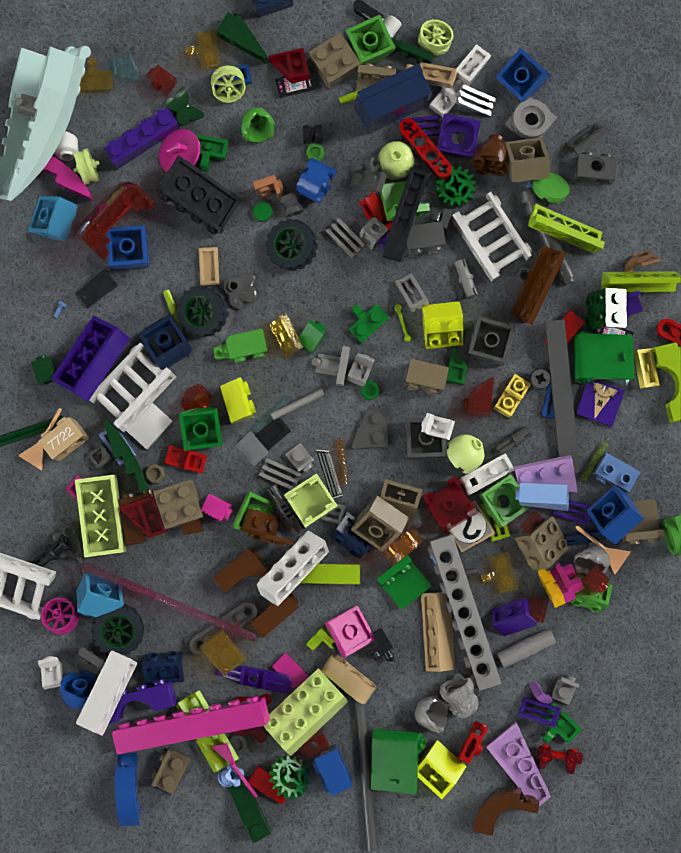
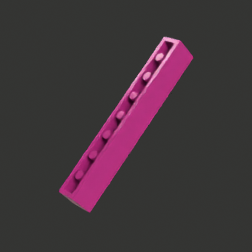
[112,696,270,754]

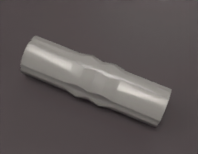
[496,628,556,668]

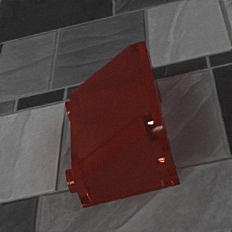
[75,181,156,260]

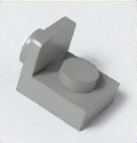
[358,217,388,250]
[285,443,314,473]
[550,674,580,705]

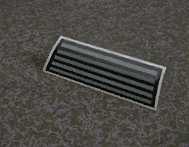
[316,450,343,498]

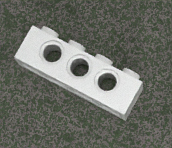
[257,531,329,606]

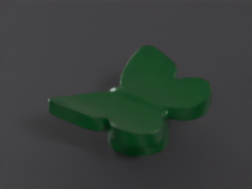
[166,86,204,126]

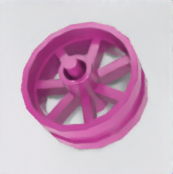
[41,597,79,635]

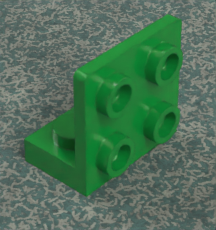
[377,555,431,610]

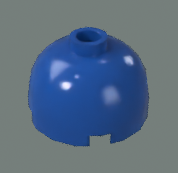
[60,671,98,709]

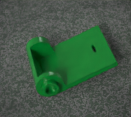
[574,331,634,383]
[371,728,426,795]

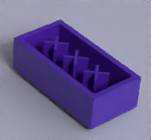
[51,315,130,402]

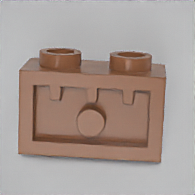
[253,175,284,201]

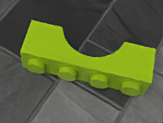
[652,342,681,423]

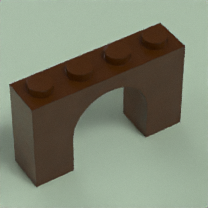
[118,486,204,545]
[213,548,299,638]

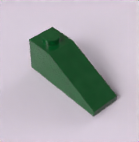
[217,12,268,64]
[228,778,272,844]

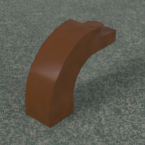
[473,787,539,836]

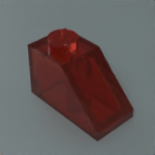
[463,377,494,417]

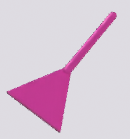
[211,743,258,798]

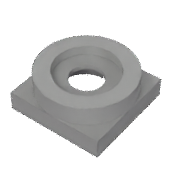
[504,97,557,140]

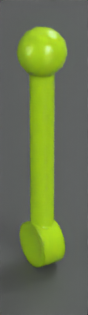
[394,304,411,342]

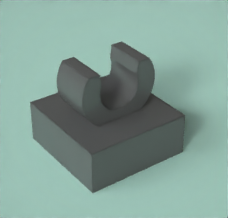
[431,208,452,232]

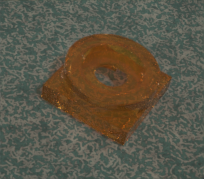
[383,528,423,565]

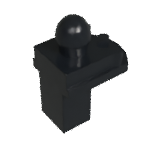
[369,628,394,662]

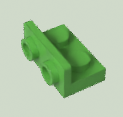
[569,573,613,612]

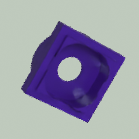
[437,114,481,159]

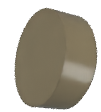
[145,464,165,484]

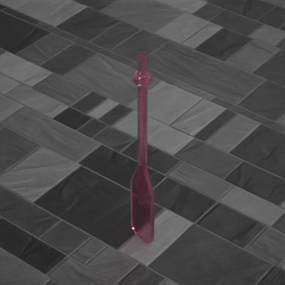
[81,563,257,642]

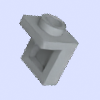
[346,353,375,387]

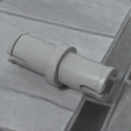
[454,259,478,299]

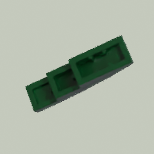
[104,420,149,492]

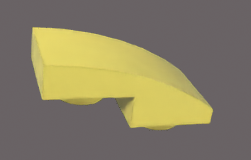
[493,374,531,419]

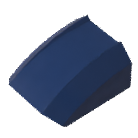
[138,315,192,369]

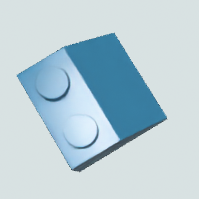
[28,196,78,241]
[76,572,124,617]

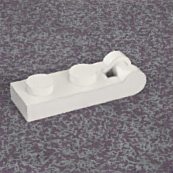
[458,453,514,496]

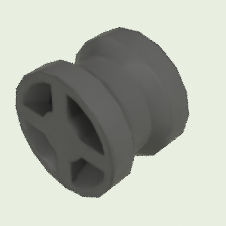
[529,369,550,390]

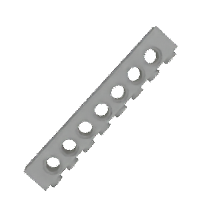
[427,534,502,691]

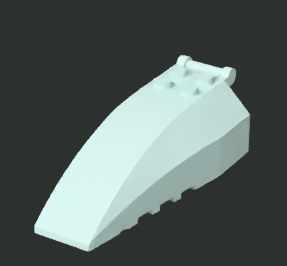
[0,46,91,201]

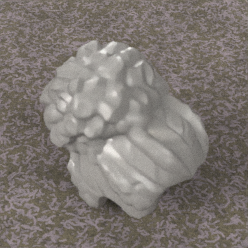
[440,673,478,719]

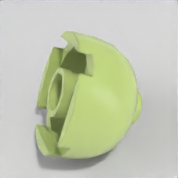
[378,141,415,180]
[446,434,485,474]

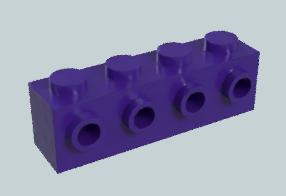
[104,107,180,170]

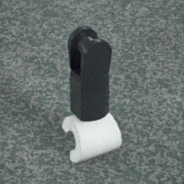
[353,0,401,38]

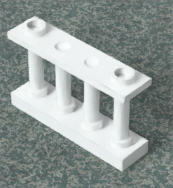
[451,192,532,282]
[89,343,176,432]
[0,553,56,620]

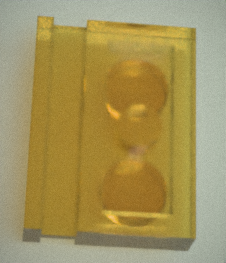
[269,313,303,359]
[200,628,246,677]

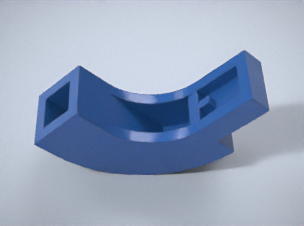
[115,753,141,827]

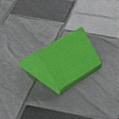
[346,15,396,65]
[232,491,275,538]

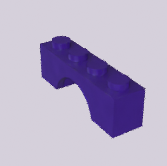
[109,679,177,724]

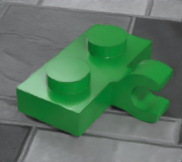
[195,134,229,172]
[349,304,389,344]
[539,702,582,744]

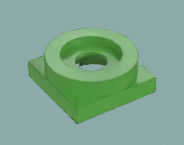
[479,474,530,528]
[661,515,681,557]

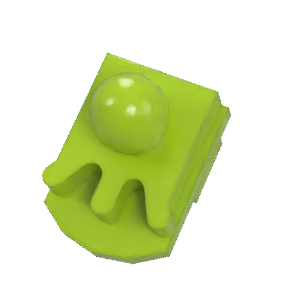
[306,625,336,651]

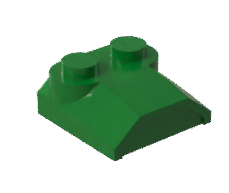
[179,407,223,451]

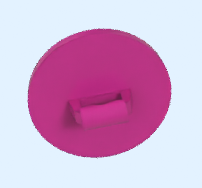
[159,129,200,172]

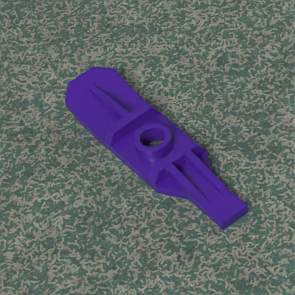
[215,665,292,694]

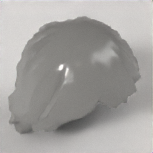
[573,546,610,576]
[415,695,448,734]

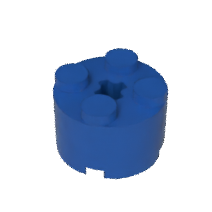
[296,158,337,204]

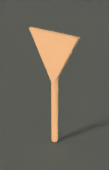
[18,408,62,470]
[576,526,631,575]

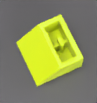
[422,301,463,349]
[220,377,256,424]
[418,740,467,799]

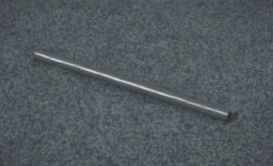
[354,672,377,851]

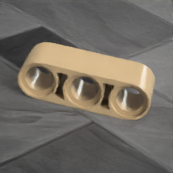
[321,653,376,704]

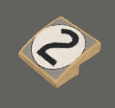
[449,500,495,553]

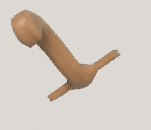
[624,250,660,272]

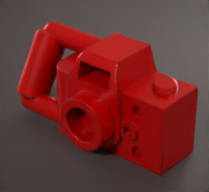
[359,192,393,231]
[456,721,488,764]

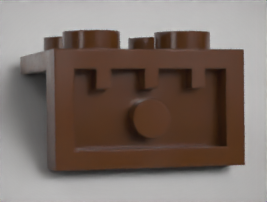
[241,508,294,547]

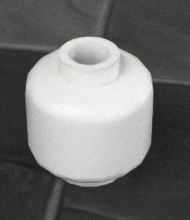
[54,131,78,161]

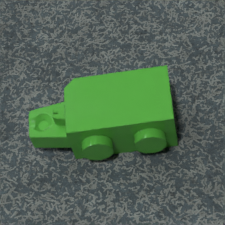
[213,329,268,363]

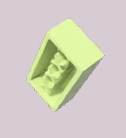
[75,475,126,557]
[264,668,349,756]

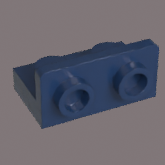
[330,513,372,558]
[142,651,184,685]

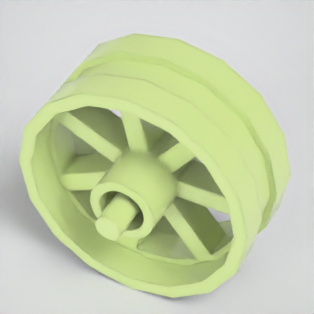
[418,20,453,55]
[211,65,246,103]
[73,148,100,185]

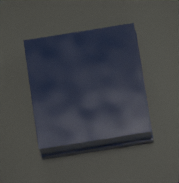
[354,63,432,134]

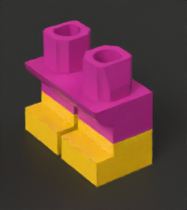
[538,562,584,608]

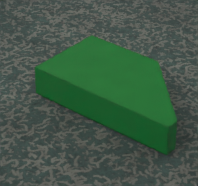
[446,346,468,385]

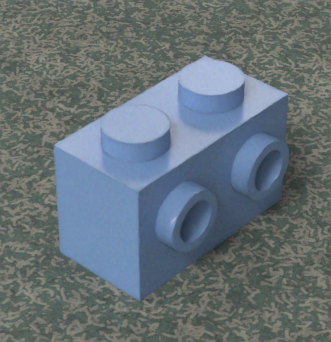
[592,453,640,493]

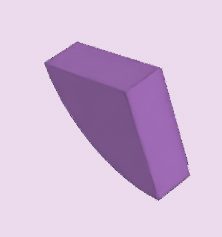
[529,681,553,705]

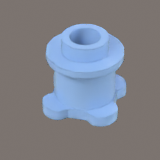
[218,764,244,787]

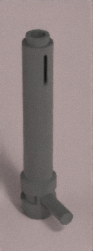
[520,188,575,286]

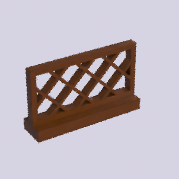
[510,245,566,325]

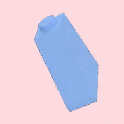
[516,483,569,511]

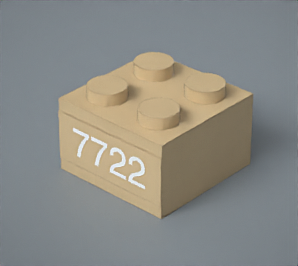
[38,417,89,462]

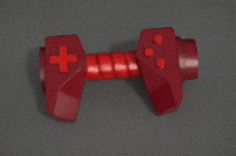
[538,744,583,774]

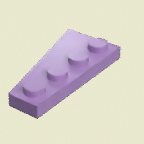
[486,721,551,806]

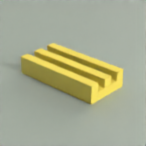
[633,348,659,389]

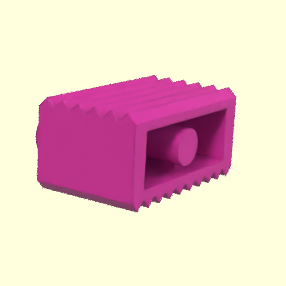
[201,494,234,522]

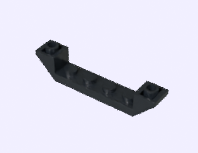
[382,165,432,263]

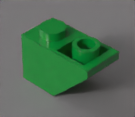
[297,320,326,354]

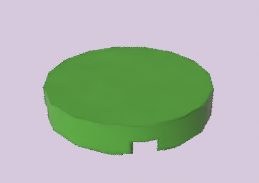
[532,172,570,203]

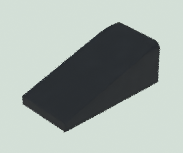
[76,269,118,308]

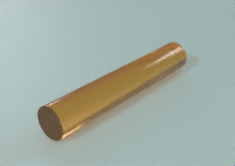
[336,439,349,484]

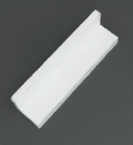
[76,651,137,736]

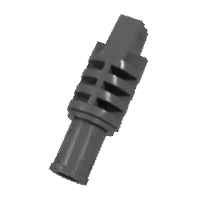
[266,485,304,536]

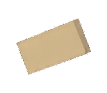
[199,247,220,286]

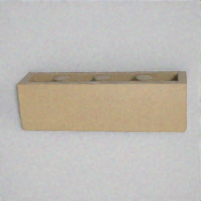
[421,592,456,672]

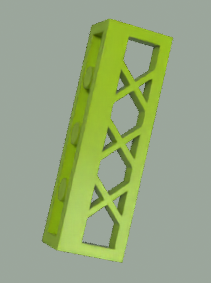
[528,204,605,254]
[601,271,681,292]
[175,690,239,772]

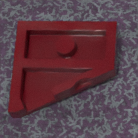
[268,48,310,84]
[119,495,168,538]

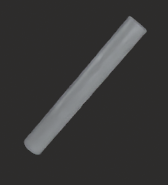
[270,389,324,420]

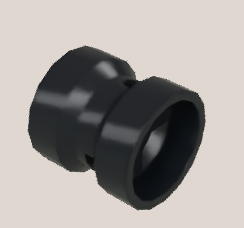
[303,124,322,144]

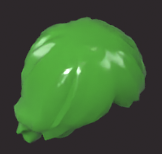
[241,108,275,143]

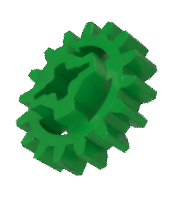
[435,166,476,208]
[269,755,311,800]

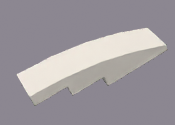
[429,44,491,117]

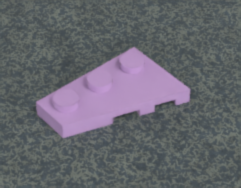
[514,455,578,493]

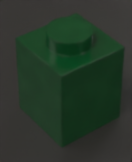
[31,355,56,386]

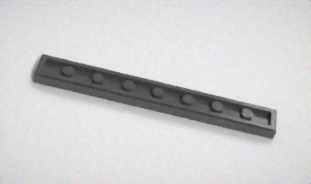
[544,320,580,473]

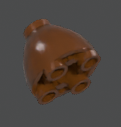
[472,134,509,176]

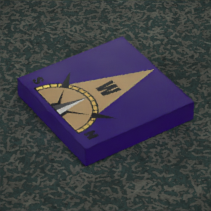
[575,380,624,427]

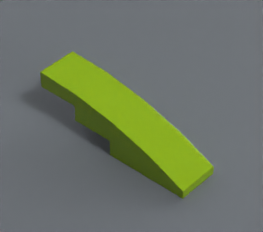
[300,564,360,584]

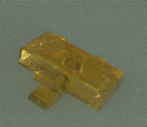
[185,30,220,71]
[79,57,114,92]
[480,552,518,594]

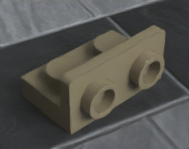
[150,748,191,794]

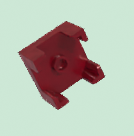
[422,476,477,534]

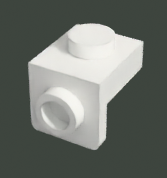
[421,413,455,440]
[38,656,63,689]

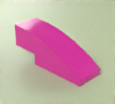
[43,156,93,201]

